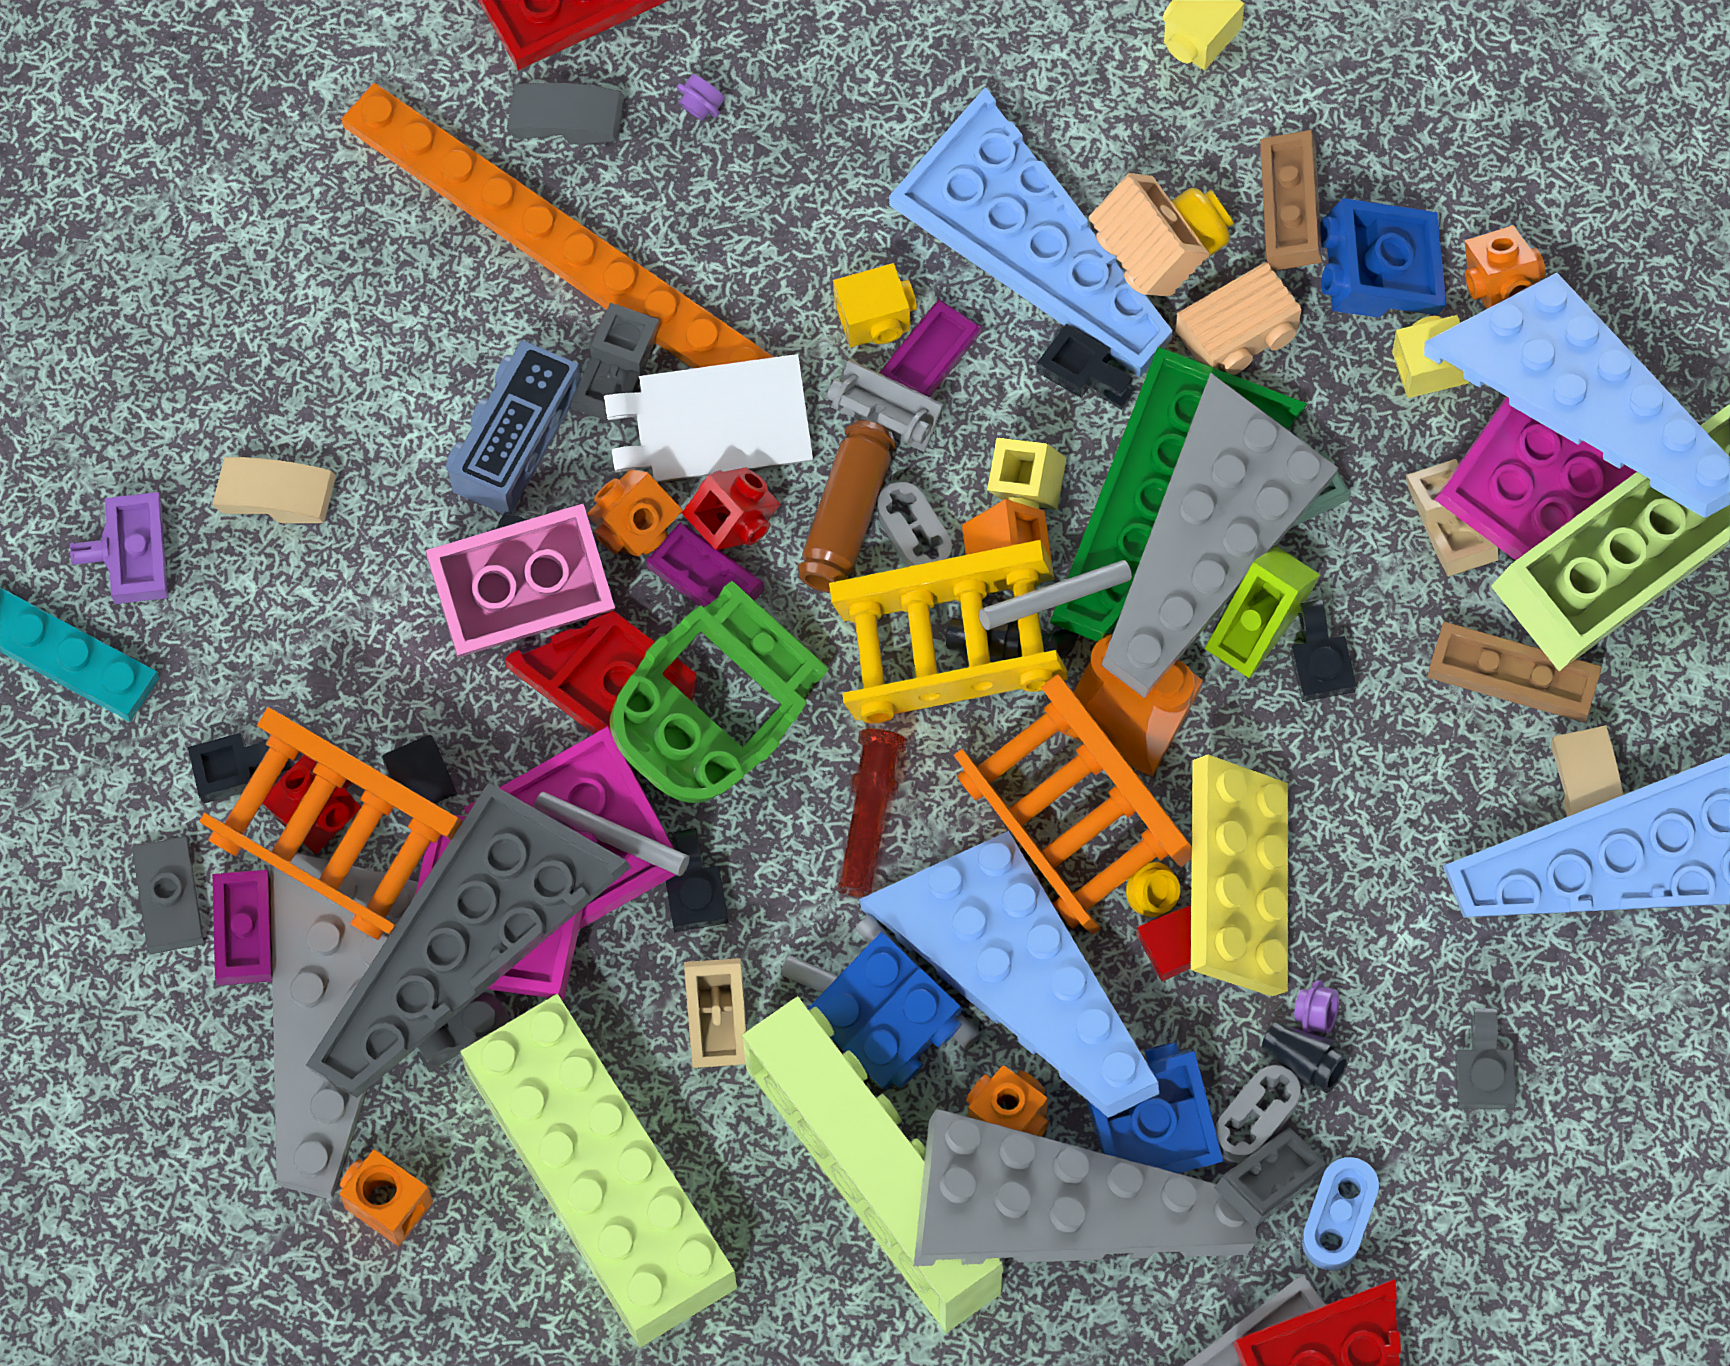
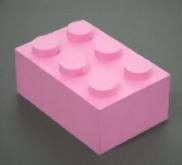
[426,504,615,658]

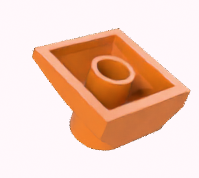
[1059,634,1203,777]

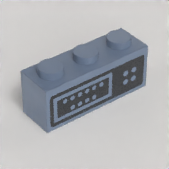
[446,340,581,514]

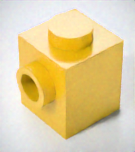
[833,263,917,348]

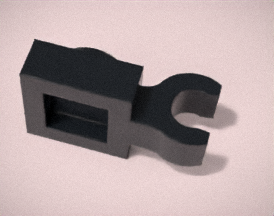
[1037,324,1133,410]
[1290,599,1357,702]
[188,733,292,804]
[665,828,729,933]

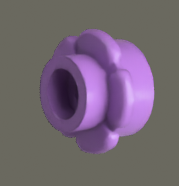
[677,74,726,121]
[1294,980,1339,1034]

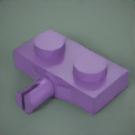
[70,492,168,604]

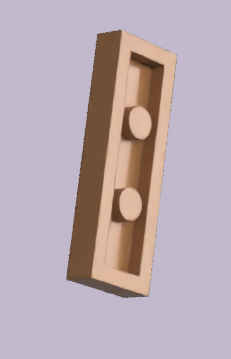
[1260,130,1323,271]
[1427,621,1602,723]

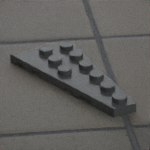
[306,782,631,1098]

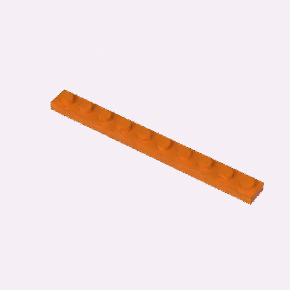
[341,83,774,369]

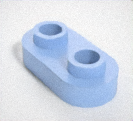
[1302,1157,1379,1270]

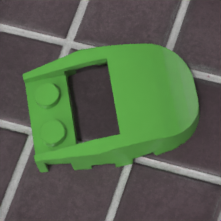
[610,581,829,803]

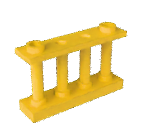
[829,540,1068,724]

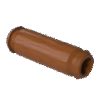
[798,420,895,593]

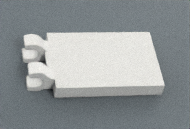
[604,354,813,483]

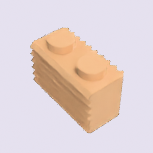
[1088,173,1209,297]
[1176,262,1301,375]

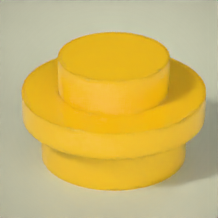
[1126,861,1180,917]

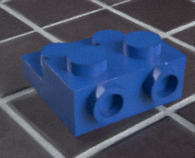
[1320,198,1446,318]
[807,931,964,1091]
[1085,1042,1223,1174]

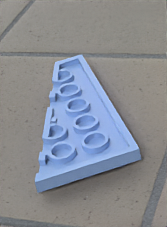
[889,87,1173,378]
[1424,273,1730,518]
[1443,753,1730,918]
[859,831,1160,1118]

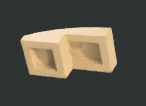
[212,457,336,523]
[1406,459,1498,577]
[1551,726,1624,817]

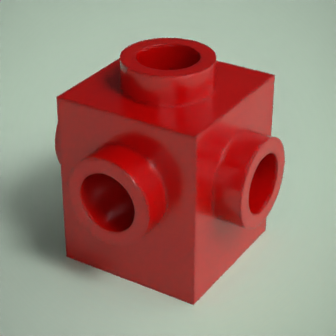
[682,467,780,551]
[262,755,361,855]

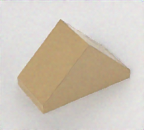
[684,958,747,1068]

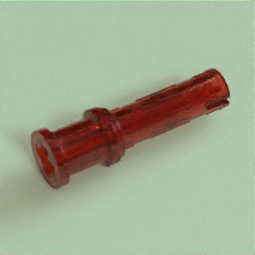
[836,728,907,898]

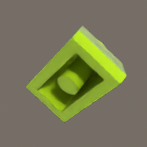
[1205,546,1321,678]

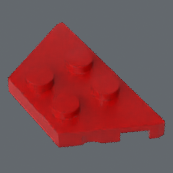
[505,611,698,734]

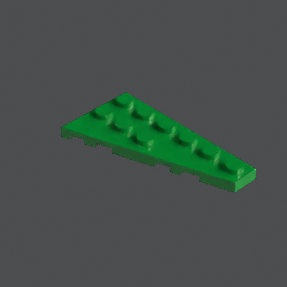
[1050,347,1307,642]

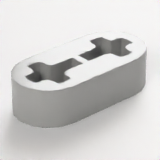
[877,482,952,567]
[1215,1065,1301,1163]

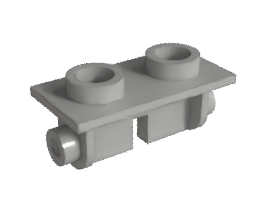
[827,359,943,452]

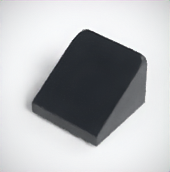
[382,735,457,816]

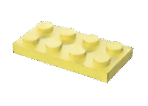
[1191,755,1288,996]

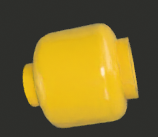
[1171,188,1234,262]

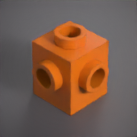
[1464,225,1546,309]
[587,469,683,556]
[966,1065,1050,1137]

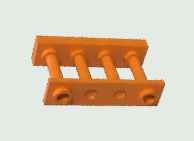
[953,674,1192,935]
[199,707,463,941]

